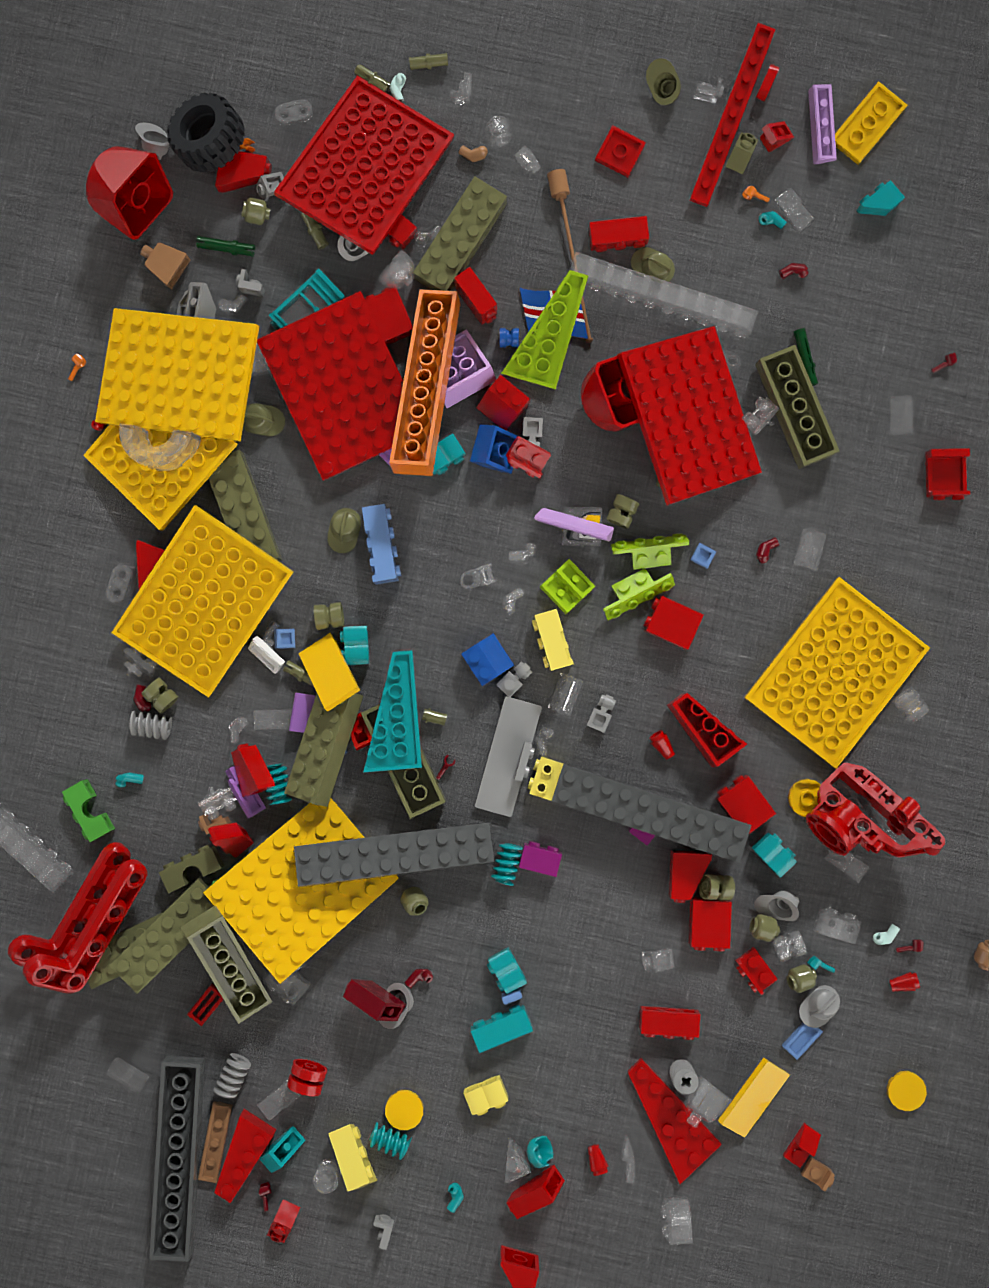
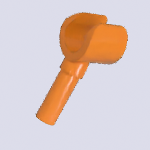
[239,138,255,153]
[742,186,770,203]
[68,354,86,381]

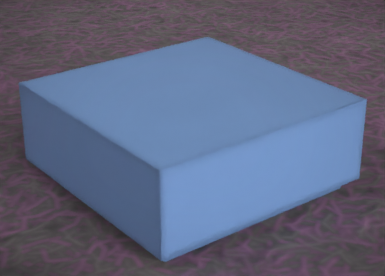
[690,543,716,569]
[274,629,295,649]
[502,988,522,1005]

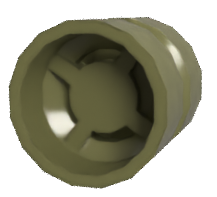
[606,494,639,529]
[314,602,344,630]
[142,677,179,714]
[699,874,735,901]

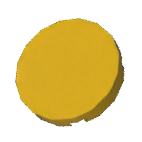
[788,779,821,817]
[886,1071,927,1111]
[385,1090,423,1130]

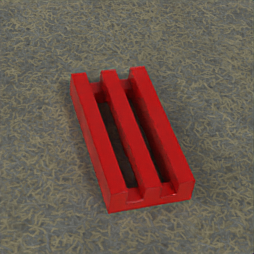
[187,983,224,1027]

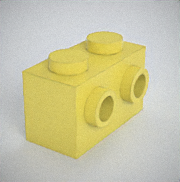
[528,756,564,801]

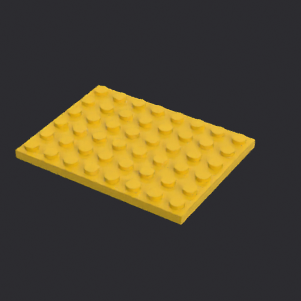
[95,308,259,442]
[111,505,294,698]
[744,577,930,769]
[203,798,399,984]

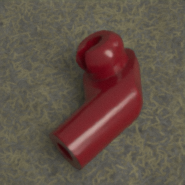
[779,263,809,279]

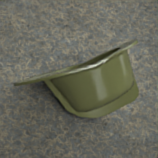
[646,58,681,105]
[631,247,675,284]
[243,403,285,436]
[327,508,361,553]

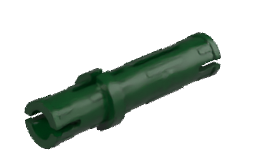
[196,236,255,257]
[793,328,819,386]

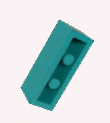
[471,1005,533,1053]

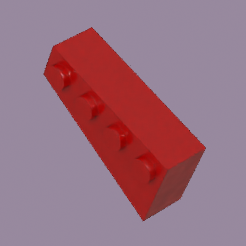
[667,693,748,767]

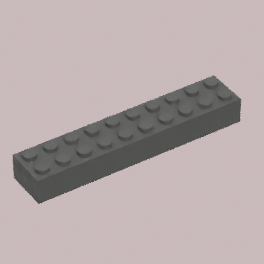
[552,764,752,863]
[294,823,494,887]
[149,1056,205,1262]

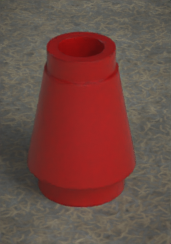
[649,730,675,760]
[889,972,920,992]
[587,1144,609,1176]

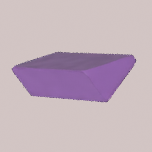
[289,693,316,733]

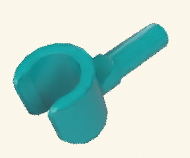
[807,956,835,973]

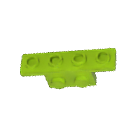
[611,533,689,570]
[603,568,675,620]

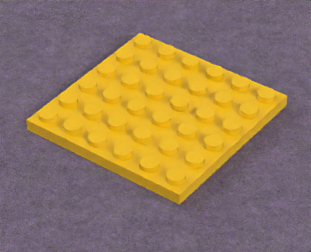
[83,425,238,531]

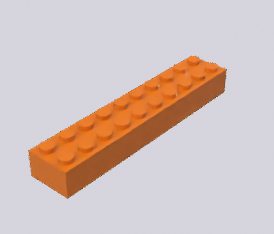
[389,290,461,476]

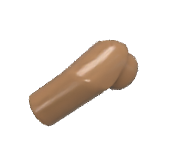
[458,145,488,162]

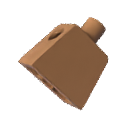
[140,243,191,290]

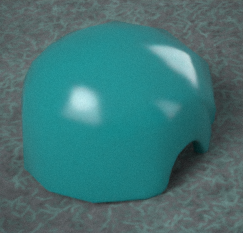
[527,1136,553,1168]

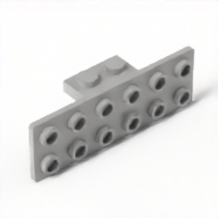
[475,696,542,817]

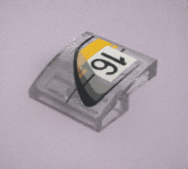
[562,507,602,546]

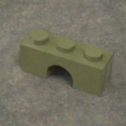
[158,845,225,893]

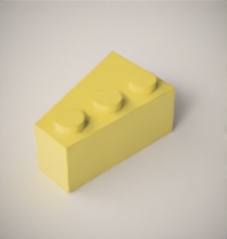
[532,609,574,671]
[328,1124,377,1191]

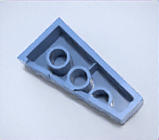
[362,504,401,585]

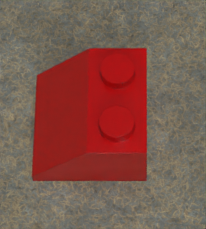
[476,374,530,431]
[500,1245,539,1288]

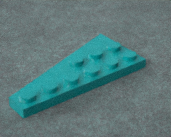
[363,650,422,772]

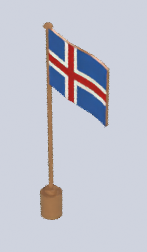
[519,169,593,343]

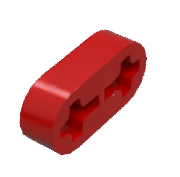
[756,64,779,101]

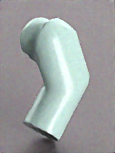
[389,73,406,102]
[873,924,900,945]

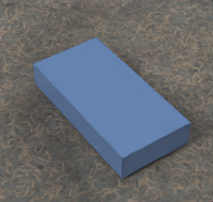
[782,1022,823,1060]

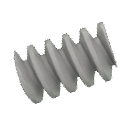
[129,711,172,740]
[213,1053,251,1098]
[669,1059,699,1094]

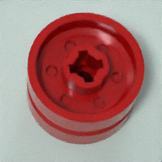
[287,1059,328,1096]

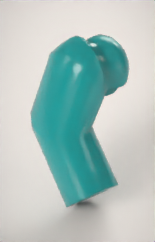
[758,211,787,229]
[115,772,144,788]
[447,1183,464,1213]

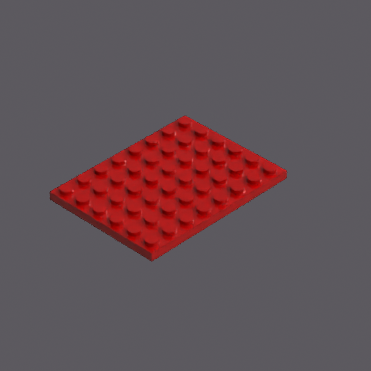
[274,75,454,255]
[257,291,403,481]
[617,326,762,505]

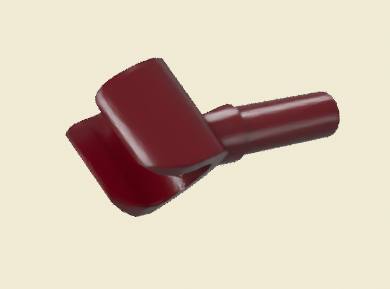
[931,353,957,373]
[436,755,455,780]
[896,939,924,953]
[259,1182,272,1211]

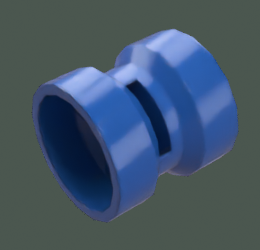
[500,328,519,348]

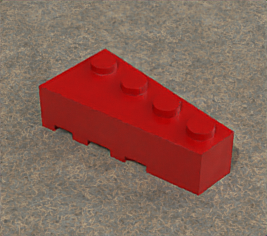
[214,1109,276,1203]

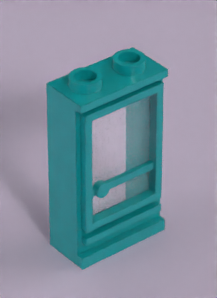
[269,269,346,330]

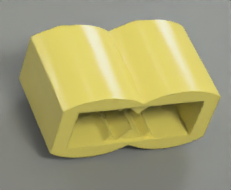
[463,1075,508,1116]

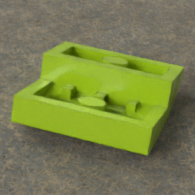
[540,559,595,615]

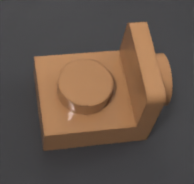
[198,814,231,835]
[801,1157,835,1191]

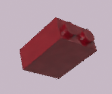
[343,979,406,1021]

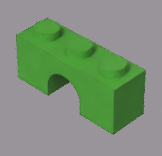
[62,779,115,842]

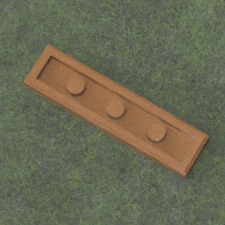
[198,1101,233,1183]

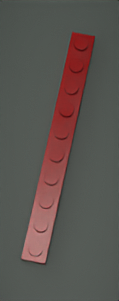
[689,23,776,207]

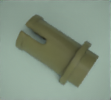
[422,708,447,726]

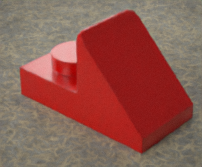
[760,121,794,152]
[351,712,372,751]
[783,1123,821,1168]

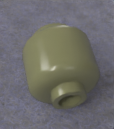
[241,197,270,225]
[400,887,429,916]
[749,914,780,942]
[786,964,817,993]

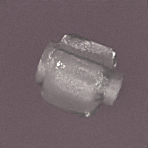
[486,116,513,146]

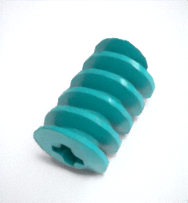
[266,763,292,805]
[491,843,523,886]
[369,1122,412,1160]

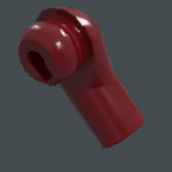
[756,537,779,563]
[133,684,152,712]
[404,969,433,988]

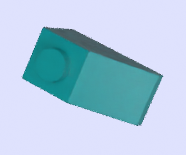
[259,1126,305,1173]

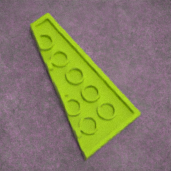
[501,270,588,389]

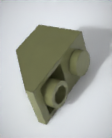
[725,132,758,174]

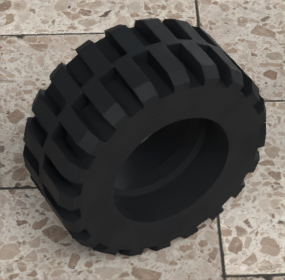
[167,93,245,172]

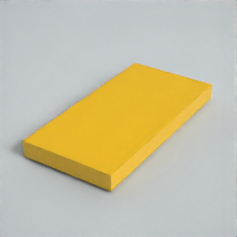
[835,81,908,165]
[298,633,360,712]
[718,1058,790,1138]

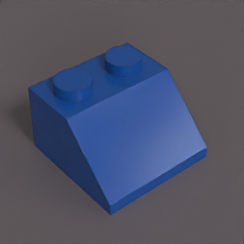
[470,425,517,474]
[461,633,514,686]

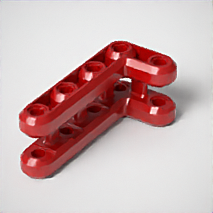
[8,842,148,994]

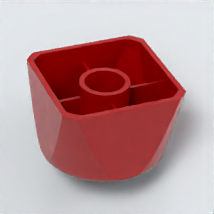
[86,146,174,240]
[581,356,639,432]

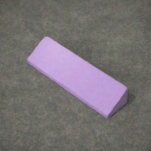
[808,84,837,164]
[534,508,614,542]

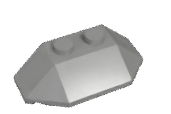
[176,282,216,319]

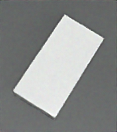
[248,636,285,674]

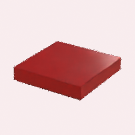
[595,125,646,178]

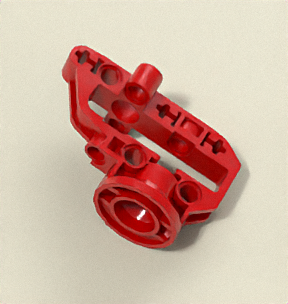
[806,762,945,858]

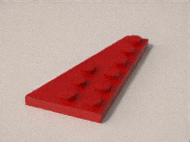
[628,1058,722,1184]

